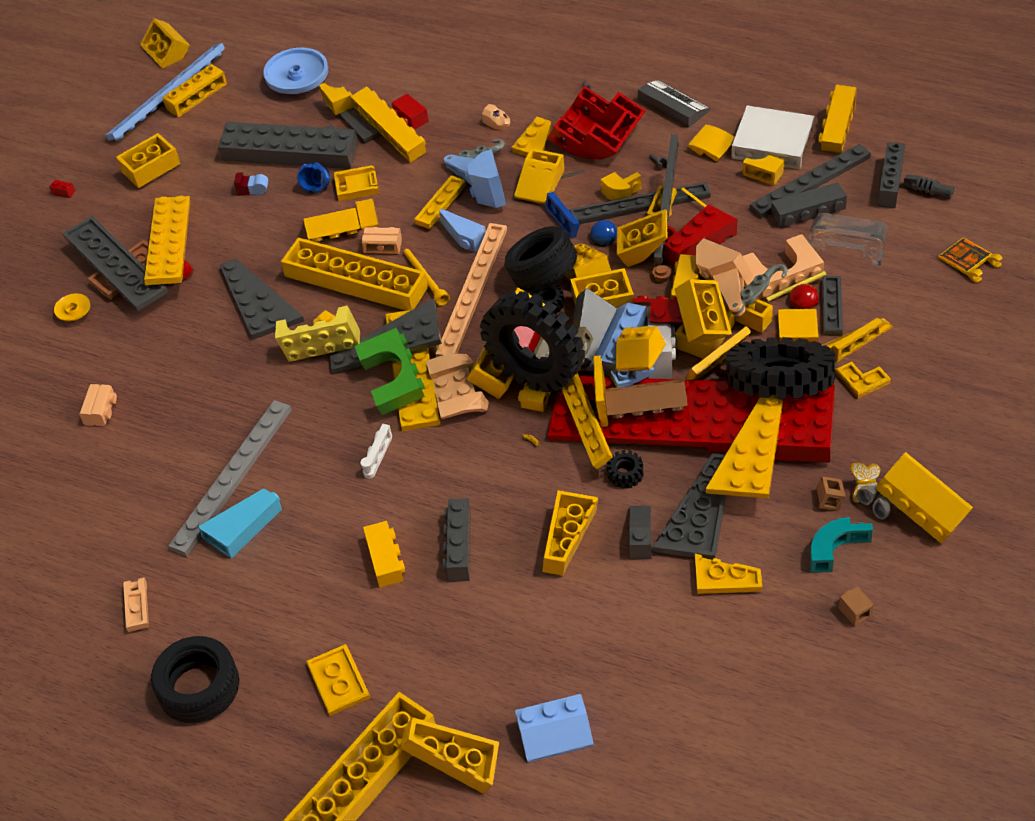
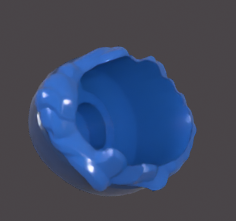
[297,162,331,194]

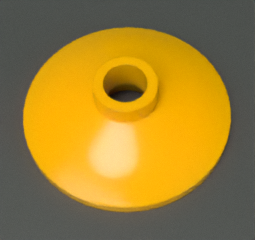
[54,293,90,321]

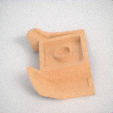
[426,353,489,419]

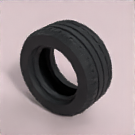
[504,226,577,292]
[151,636,240,723]

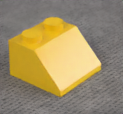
[616,326,666,371]

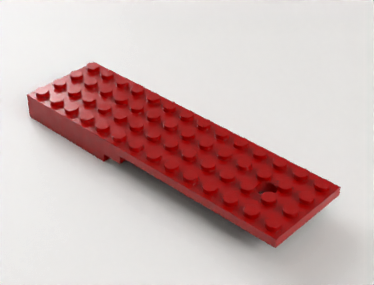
[548,376,835,463]

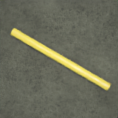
[766,271,826,302]

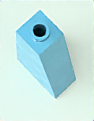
[198,488,282,558]

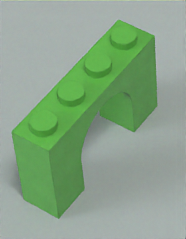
[355,328,425,415]

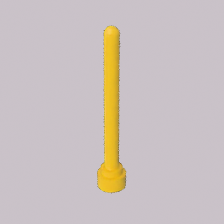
[403,249,450,306]

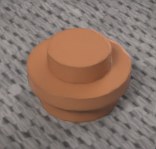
[652,265,671,282]

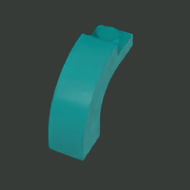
[810,517,873,573]

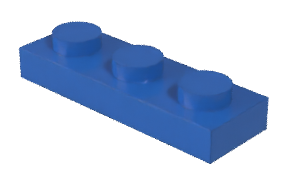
[545,192,579,238]

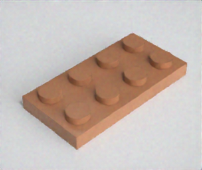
[87,240,149,300]

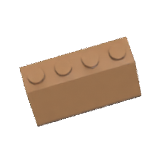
[604,379,688,418]

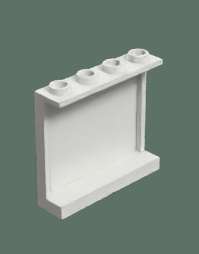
[732,106,814,170]

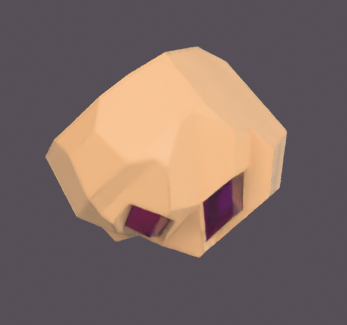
[482,104,510,130]

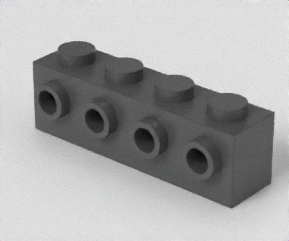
[443,498,471,582]

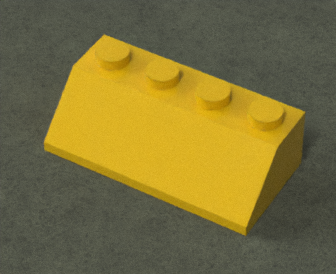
[875,452,973,544]

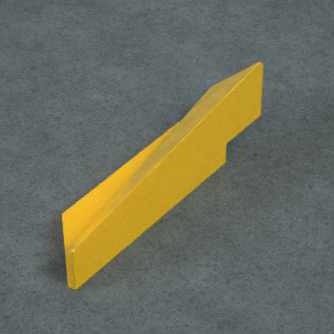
[821,318,893,362]

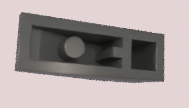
[630,506,651,559]

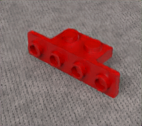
[632,295,684,324]

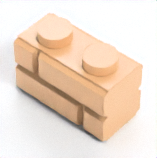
[362,227,402,254]
[79,384,117,426]

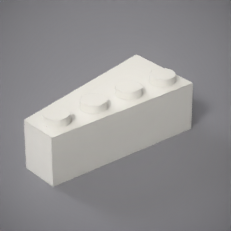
[648,309,676,379]

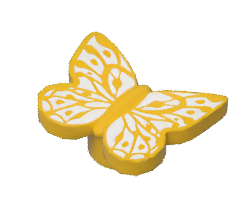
[850,463,881,503]

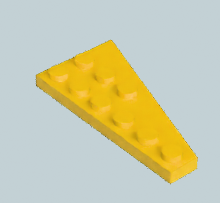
[706,394,783,499]

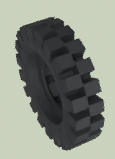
[480,291,585,392]
[726,337,835,399]

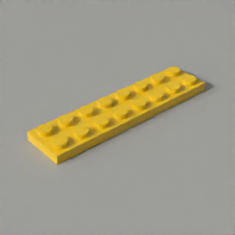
[144,196,191,285]
[385,309,440,431]

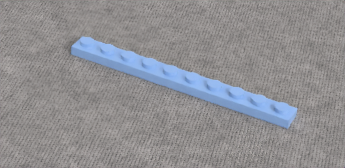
[105,43,225,141]

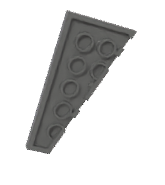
[220,259,304,340]
[330,298,442,374]
[652,453,726,560]

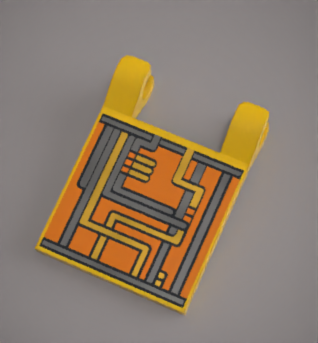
[938,237,1002,283]

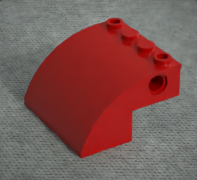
[547,86,646,159]

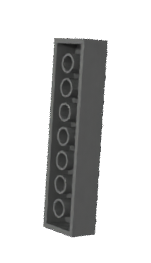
[218,122,358,169]

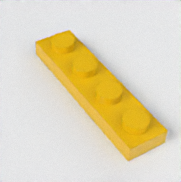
[414,175,466,229]

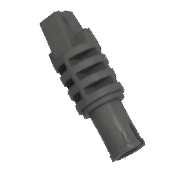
[903,174,954,198]

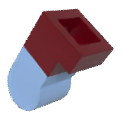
[234,172,269,196]

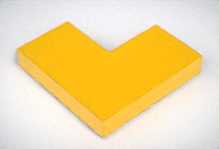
[835,361,891,399]

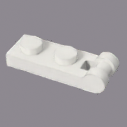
[360,424,392,479]

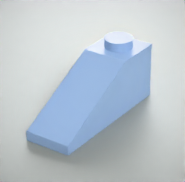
[439,209,486,252]

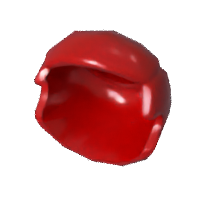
[790,284,819,309]

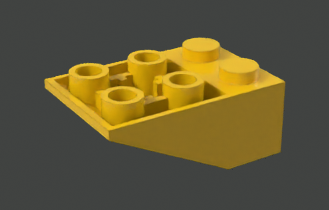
[514,148,565,204]
[566,243,611,282]

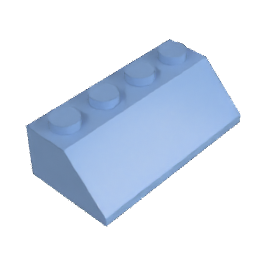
[585,303,648,376]

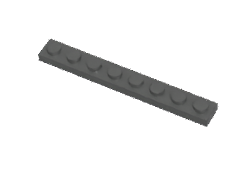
[750,144,871,219]

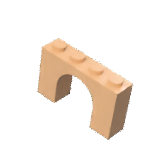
[743,234,824,299]

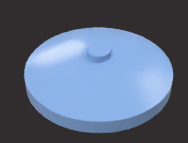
[264,48,328,94]

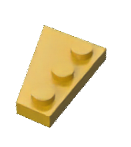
[512,117,552,157]
[695,554,762,594]

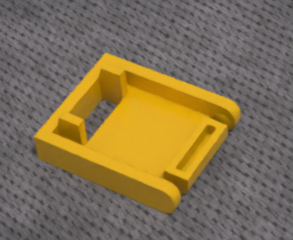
[334,166,379,201]

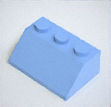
[515,694,594,763]

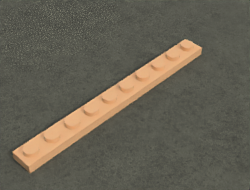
[436,223,507,357]

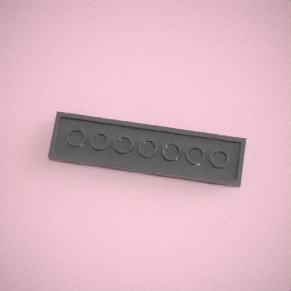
[63,216,168,311]

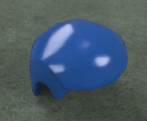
[591,220,617,246]

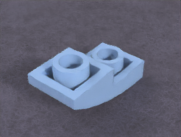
[610,366,655,387]

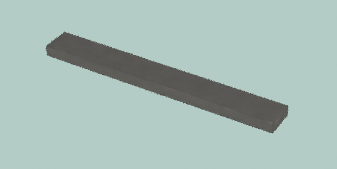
[654,135,679,267]
[569,182,711,225]

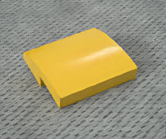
[687,124,735,162]

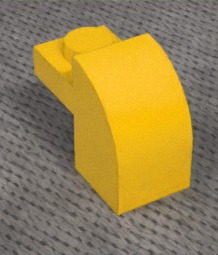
[600,172,642,201]

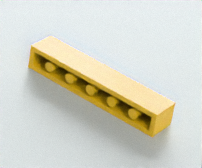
[351,86,426,163]

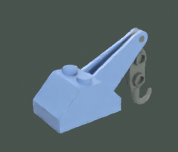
[444,139,506,208]

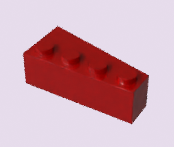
[664,204,738,266]

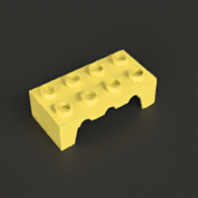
[275,305,360,362]

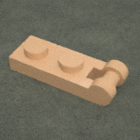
[123,577,149,632]

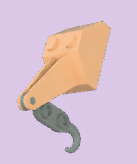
[696,238,788,316]

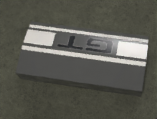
[638,81,711,128]

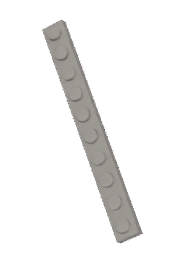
[168,400,292,557]

